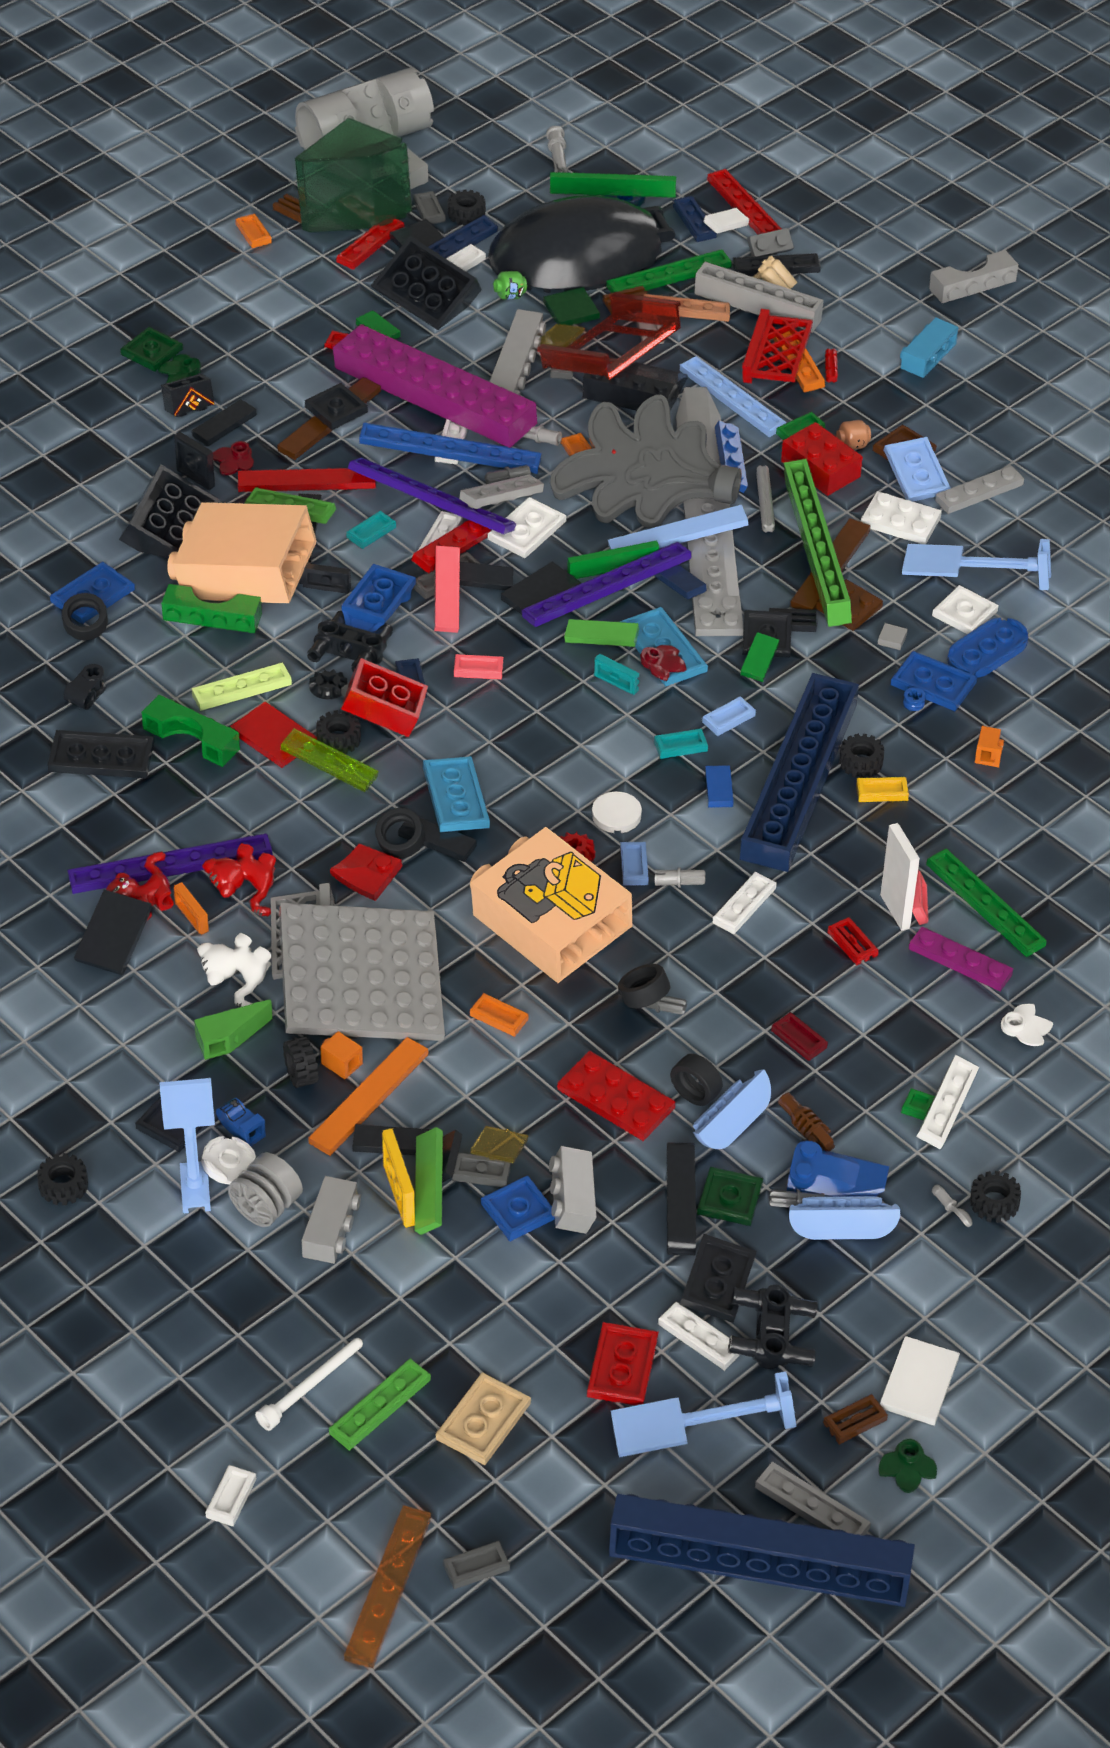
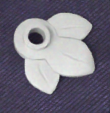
[1001,1004,1053,1046]

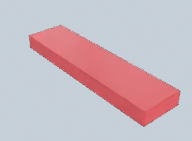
[434,546,460,633]

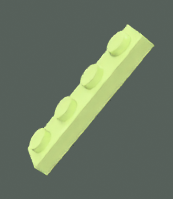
[192,662,292,711]

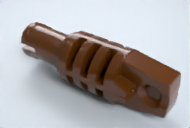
[778,1092,835,1152]

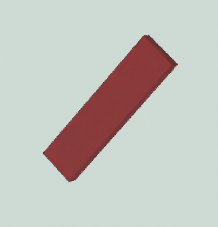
[336,215,404,270]

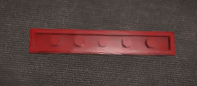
[707,169,782,235]
[238,468,376,492]

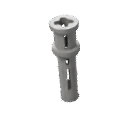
[546,126,568,173]

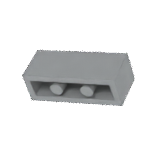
[549,1146,596,1234]
[302,1176,361,1264]

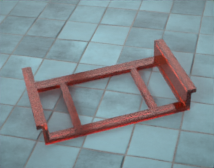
[537,292,681,381]

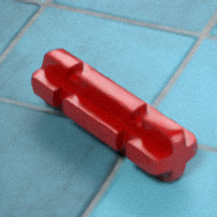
[825,348,838,383]

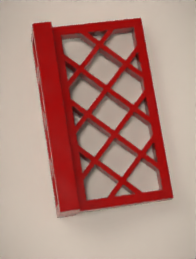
[742,309,813,383]

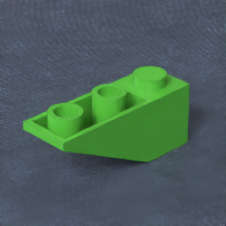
[194,999,273,1060]

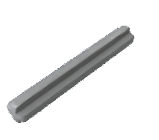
[756,465,775,532]

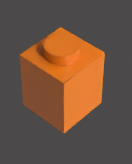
[320,1031,363,1079]

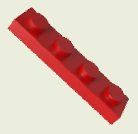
[412,520,491,574]

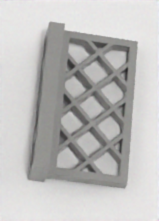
[271,883,334,980]

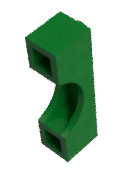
[161,584,262,633]
[142,695,240,767]

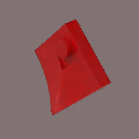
[330,844,403,901]

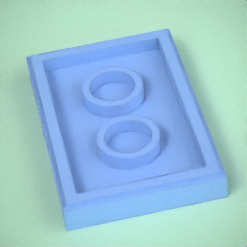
[884,437,950,502]

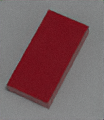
[771,1012,828,1061]

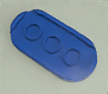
[947,618,1028,678]

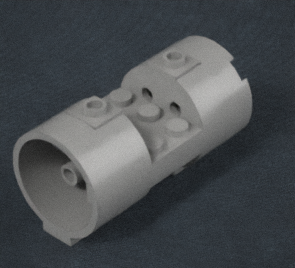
[295,67,434,164]

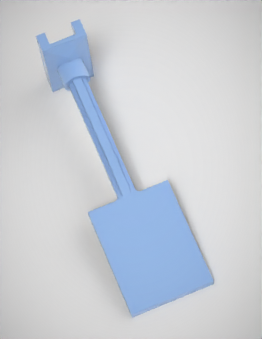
[902,539,1051,590]
[159,1078,215,1213]
[611,1371,796,1457]

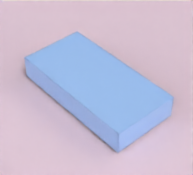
[702,696,756,736]

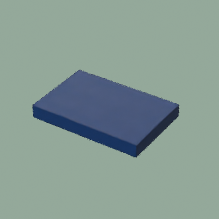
[50,562,135,624]
[891,651,977,711]

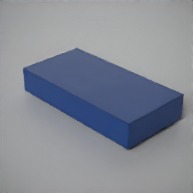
[705,766,734,808]

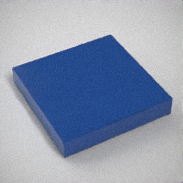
[481,1175,555,1241]

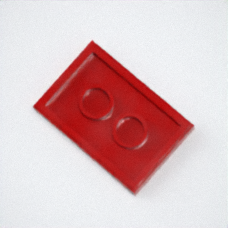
[230,701,317,768]
[587,1322,659,1406]

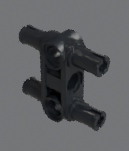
[307,610,393,673]
[728,1284,818,1369]

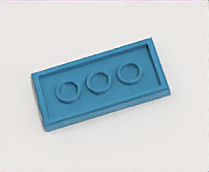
[620,607,708,687]
[423,757,490,832]

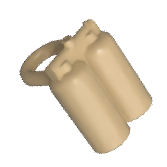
[753,256,797,289]

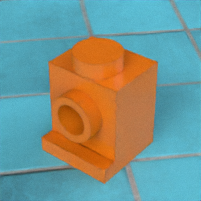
[975,726,1004,767]

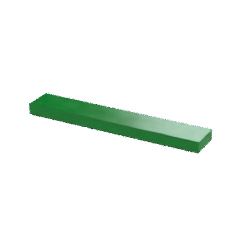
[550,172,676,198]
[606,249,732,293]
[926,848,1047,957]

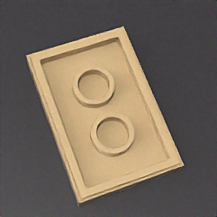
[436,1372,531,1465]

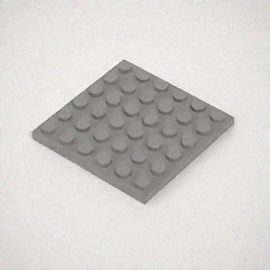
[279,903,445,1041]

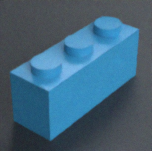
[900,317,958,378]

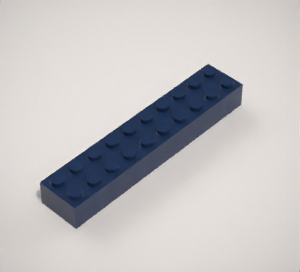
[740,673,859,872]
[609,1494,915,1607]

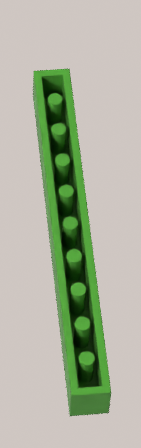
[784,459,852,627]

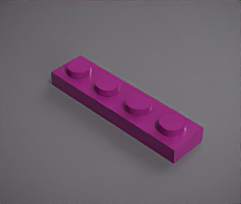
[909,927,1014,992]

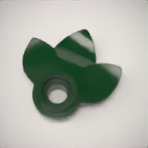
[158,354,201,383]
[878,1439,937,1493]

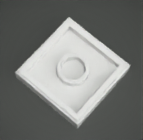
[932,585,999,634]

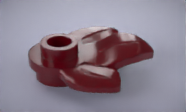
[213,441,254,475]
[640,645,687,681]

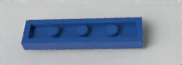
[715,421,748,493]

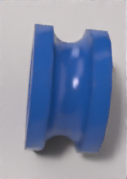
[903,687,926,711]

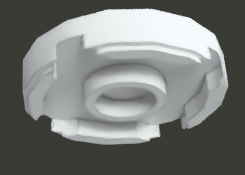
[592,791,642,833]
[201,1136,256,1185]

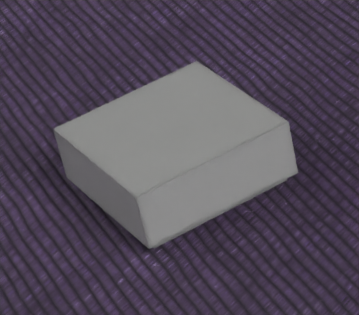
[878,623,908,650]

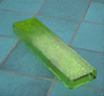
[281,728,378,792]

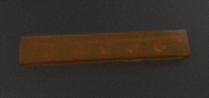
[344,1505,431,1668]

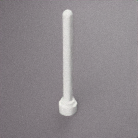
[255,1338,363,1431]

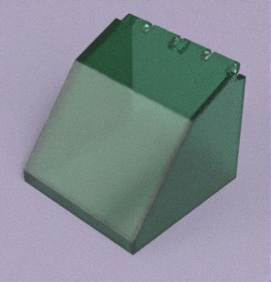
[295,118,412,232]

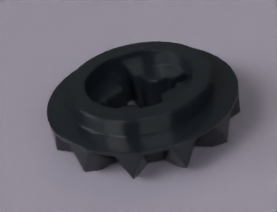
[309,669,348,699]

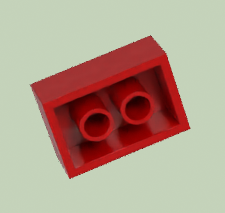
[781,422,863,496]
[341,658,428,737]

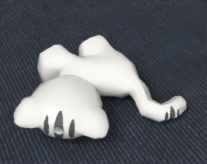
[197,933,272,1007]

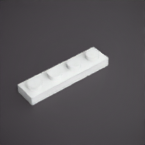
[916,1055,979,1149]

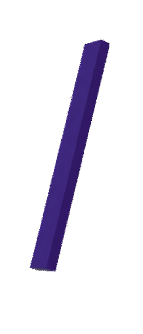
[348,458,516,534]
[522,542,692,627]
[67,833,273,894]

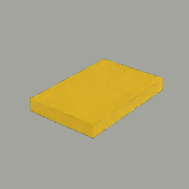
[382,1129,415,1228]

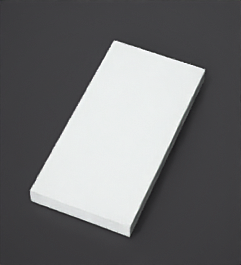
[880,823,920,931]

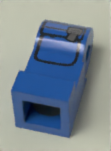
[216,1097,266,1146]

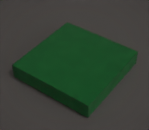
[543,287,600,328]
[120,327,183,372]
[697,1167,763,1226]

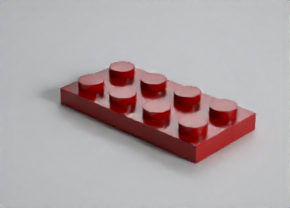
[557,1050,676,1141]

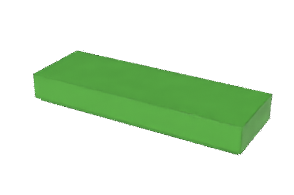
[564,619,639,647]

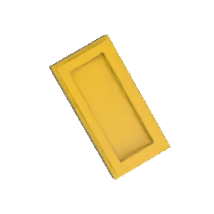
[856,777,909,802]

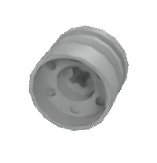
[228,1152,303,1227]

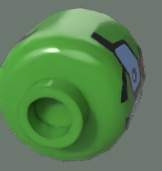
[493,271,527,300]

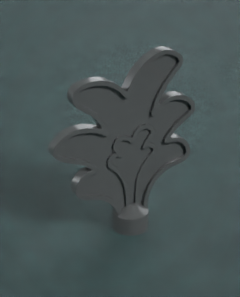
[550,395,742,529]

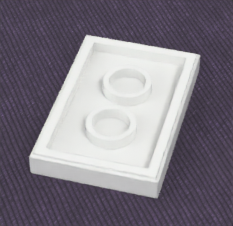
[488,497,566,558]
[880,1336,960,1426]

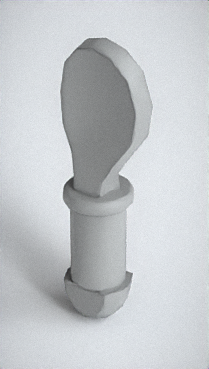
[932,1185,973,1227]

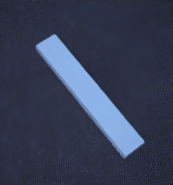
[680,356,786,437]
[608,505,748,549]

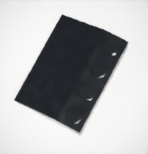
[371,236,482,330]
[583,355,688,411]
[119,465,220,558]

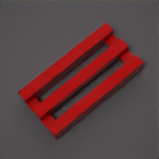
[827,917,879,966]

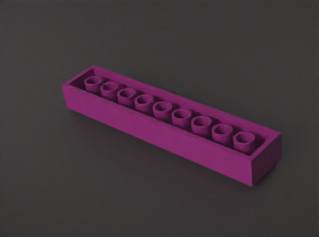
[333,324,537,448]

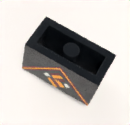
[161,374,214,417]

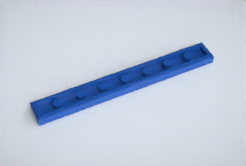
[359,423,542,474]

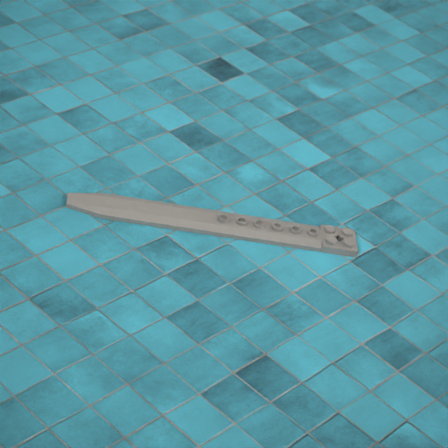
[676,387,743,636]

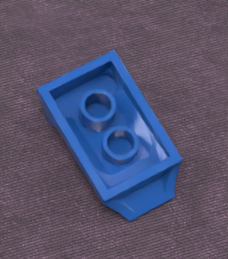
[342,564,416,633]
[787,1141,890,1197]

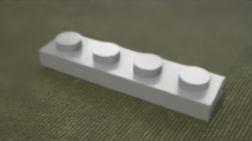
[935,465,1024,514]
[459,475,544,509]
[755,1462,871,1535]

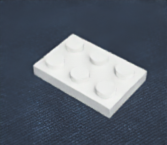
[861,491,942,544]

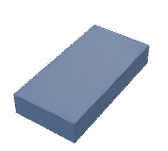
[620,842,648,885]

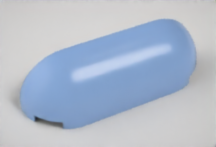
[693,1069,771,1149]
[789,1196,900,1239]

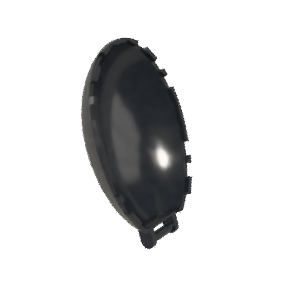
[488,195,675,293]

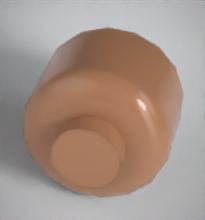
[836,420,871,450]

